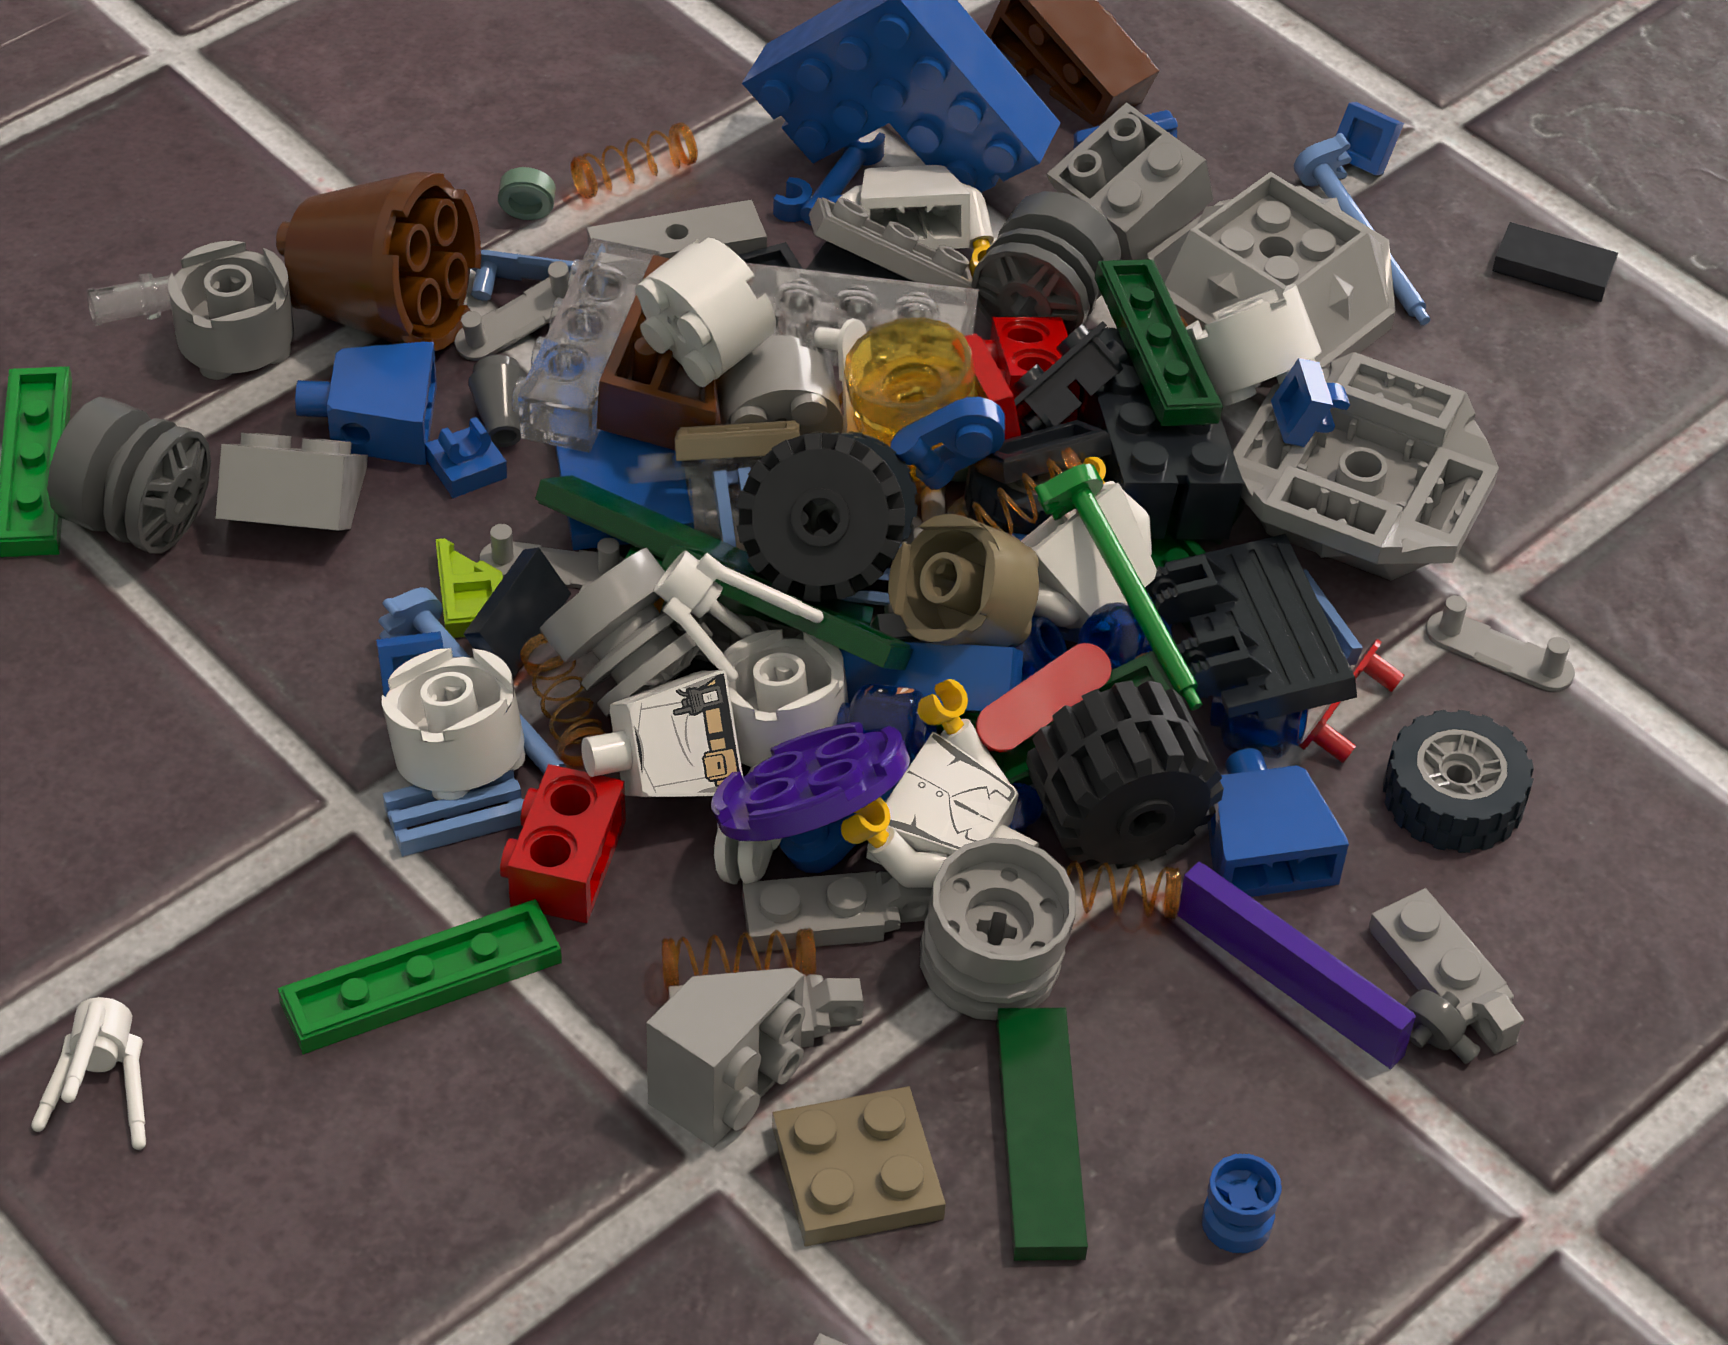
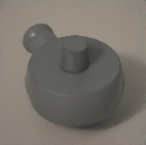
[1405,989,1480,1064]

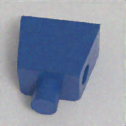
[295,342,437,465]
[1208,748,1349,897]

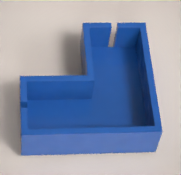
[742,0,1060,193]

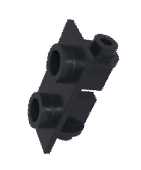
[1010,321,1128,432]

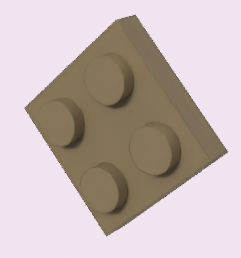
[772,1086,946,1247]

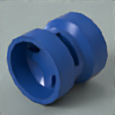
[1202,1154,1282,1253]

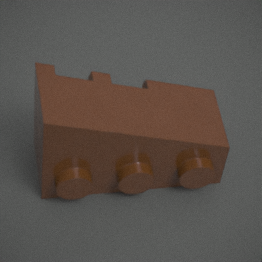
[985,0,1160,127]
[596,254,717,460]

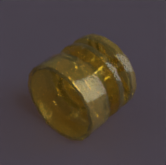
[844,317,979,480]

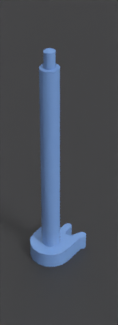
[1294,133,1431,325]
[378,587,566,774]

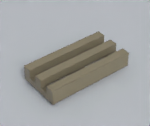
[675,420,800,461]

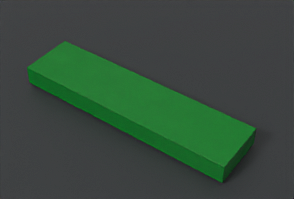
[0,366,72,557]
[278,899,562,1054]

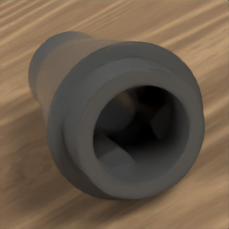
[468,355,527,447]

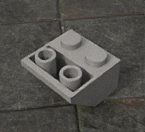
[1047,102,1214,260]
[215,433,368,530]
[646,968,806,1148]

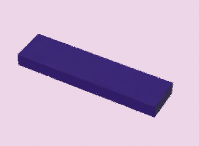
[1177,862,1416,1070]

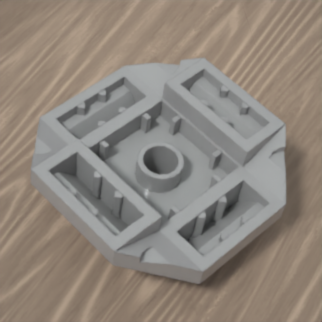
[1147,172,1395,369]
[1233,352,1499,581]

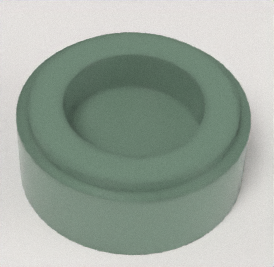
[498,167,556,220]

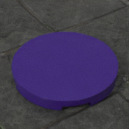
[711,722,910,841]

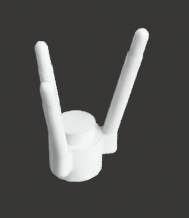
[653,550,824,682]
[31,997,146,1150]

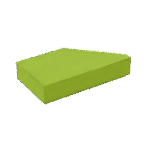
[435,538,503,638]

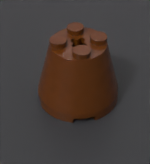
[276,172,481,351]

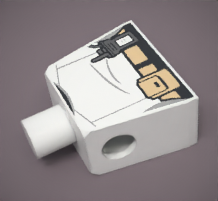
[582,670,743,797]

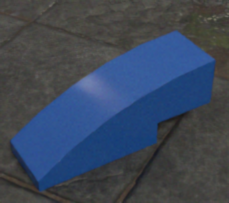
[839,642,1024,714]

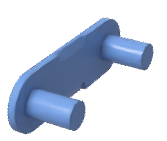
[471,250,609,314]

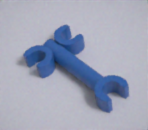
[773,132,885,225]

